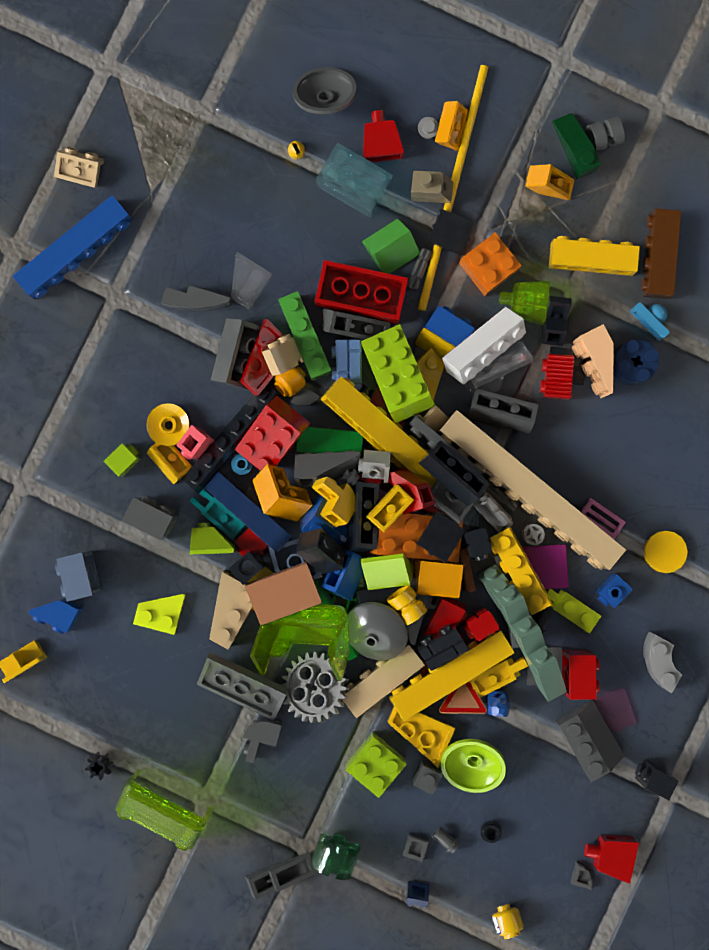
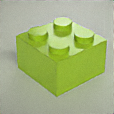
[345,732,407,798]

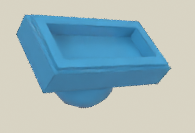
[630,302,670,340]

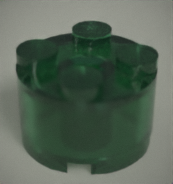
[311,833,361,880]

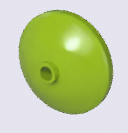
[441,739,506,793]

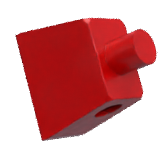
[363,110,404,164]
[584,835,639,884]

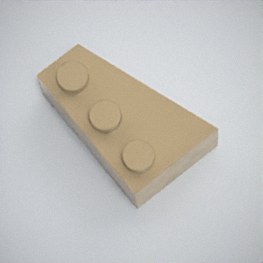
[209,570,253,649]

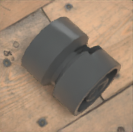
[586,116,625,152]

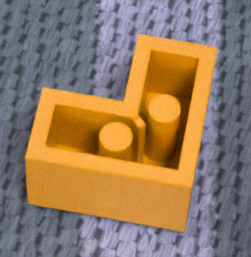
[253,464,313,521]

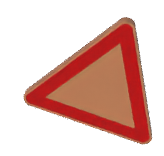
[439,681,487,714]

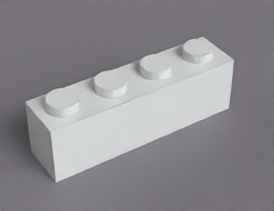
[443,307,526,385]

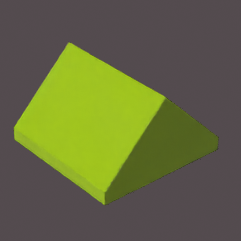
[361,553,415,590]

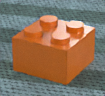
[459,232,522,296]

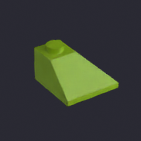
[190,523,238,555]

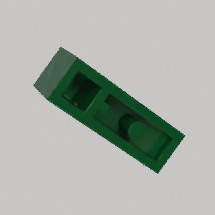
[552,113,601,180]

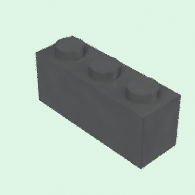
[468,389,539,434]

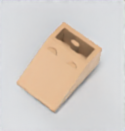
[572,324,614,398]

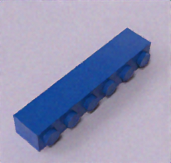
[13,195,132,299]

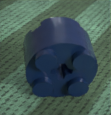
[613,340,659,385]

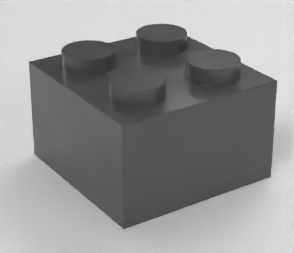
[122,495,179,540]

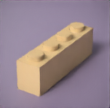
[342,643,425,718]

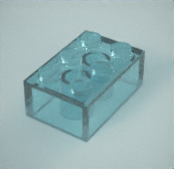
[316,142,393,218]

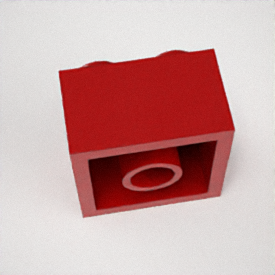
[562,650,600,700]

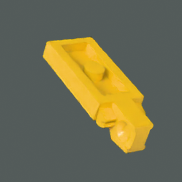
[470,657,528,698]

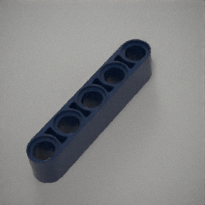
[204,471,292,553]

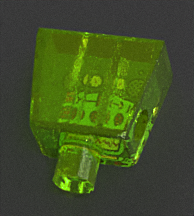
[499,281,550,325]

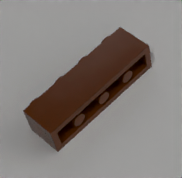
[641,208,681,299]

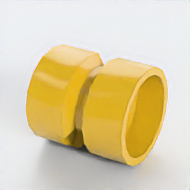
[387,585,427,625]

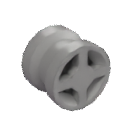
[521,524,545,545]

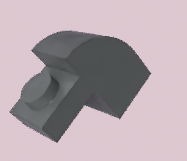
[243,718,283,763]

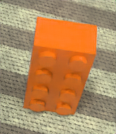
[369,513,463,562]

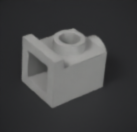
[358,450,390,483]

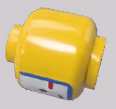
[492,904,524,939]

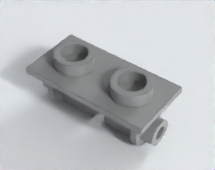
[473,490,513,533]

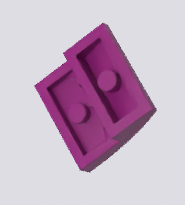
[522,544,569,589]

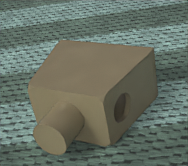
[411,171,453,203]

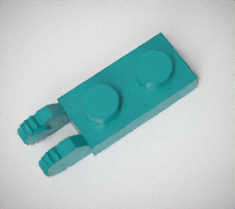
[189,488,246,540]

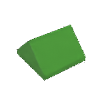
[362,218,420,274]

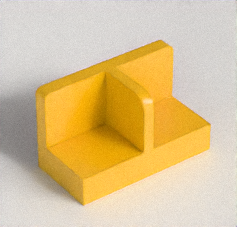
[0,640,47,683]

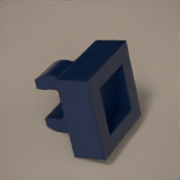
[406,881,430,909]

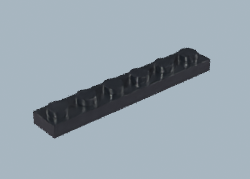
[182,384,281,494]

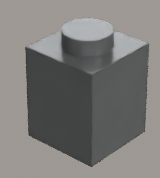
[412,760,443,795]

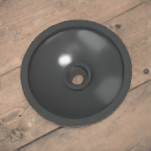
[293,67,357,115]
[344,602,408,660]

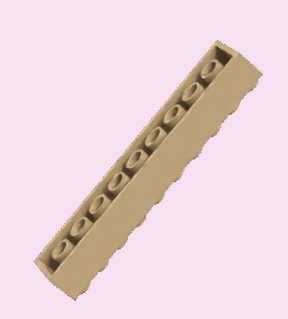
[438,410,626,570]

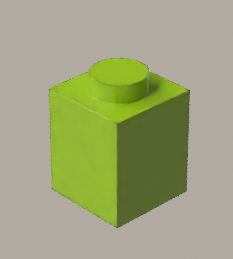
[104,443,141,477]

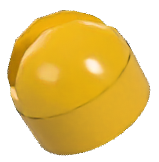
[288,141,305,160]

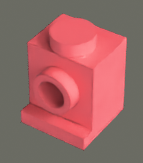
[177,425,214,460]

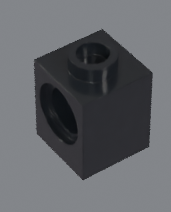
[229,550,264,585]

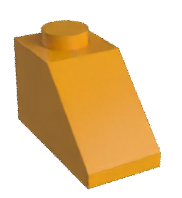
[526,164,575,200]

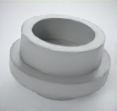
[418,117,439,139]

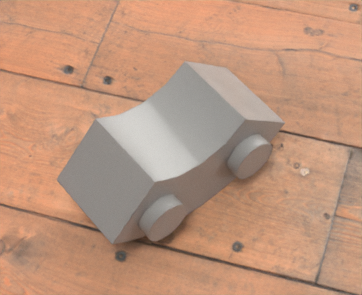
[643,631,682,693]

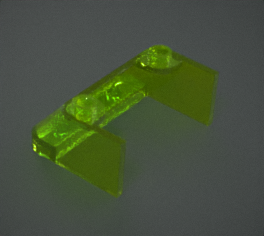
[250,604,350,681]
[115,769,213,851]

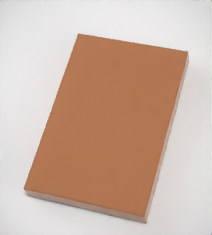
[245,562,322,625]

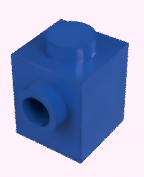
[595,573,633,608]

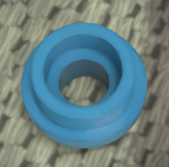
[231,454,253,475]

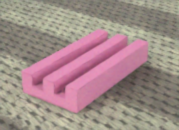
[581,498,626,539]

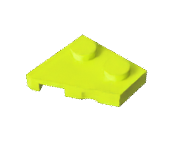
[133,594,186,635]

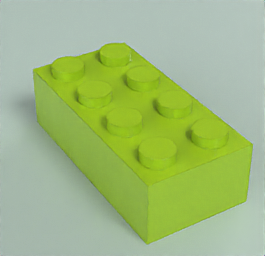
[361,324,435,423]

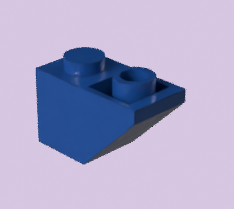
[28,598,83,634]

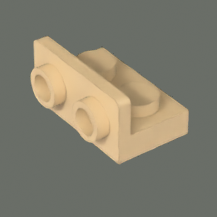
[54,147,104,188]

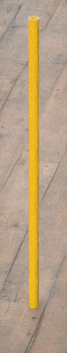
[418,65,489,311]

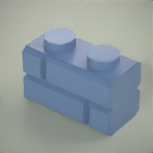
[332,340,362,385]

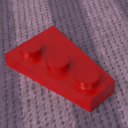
[240,319,284,396]

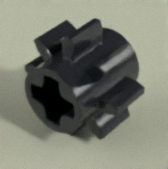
[85,752,114,780]

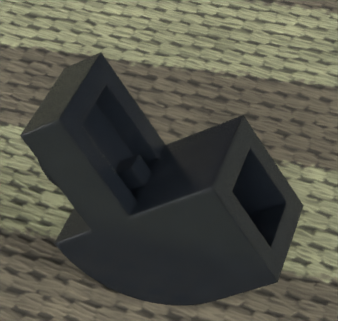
[542,296,572,346]

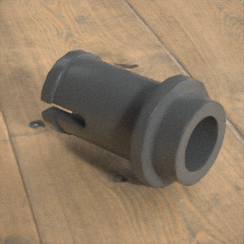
[431,826,460,853]

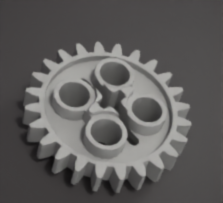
[281,652,350,723]

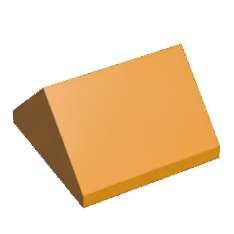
[414,558,464,598]

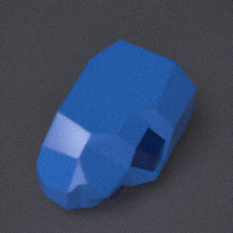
[485,690,510,717]

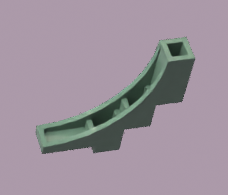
[477,565,567,702]

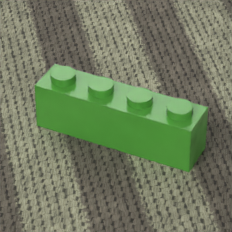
[278,291,332,381]

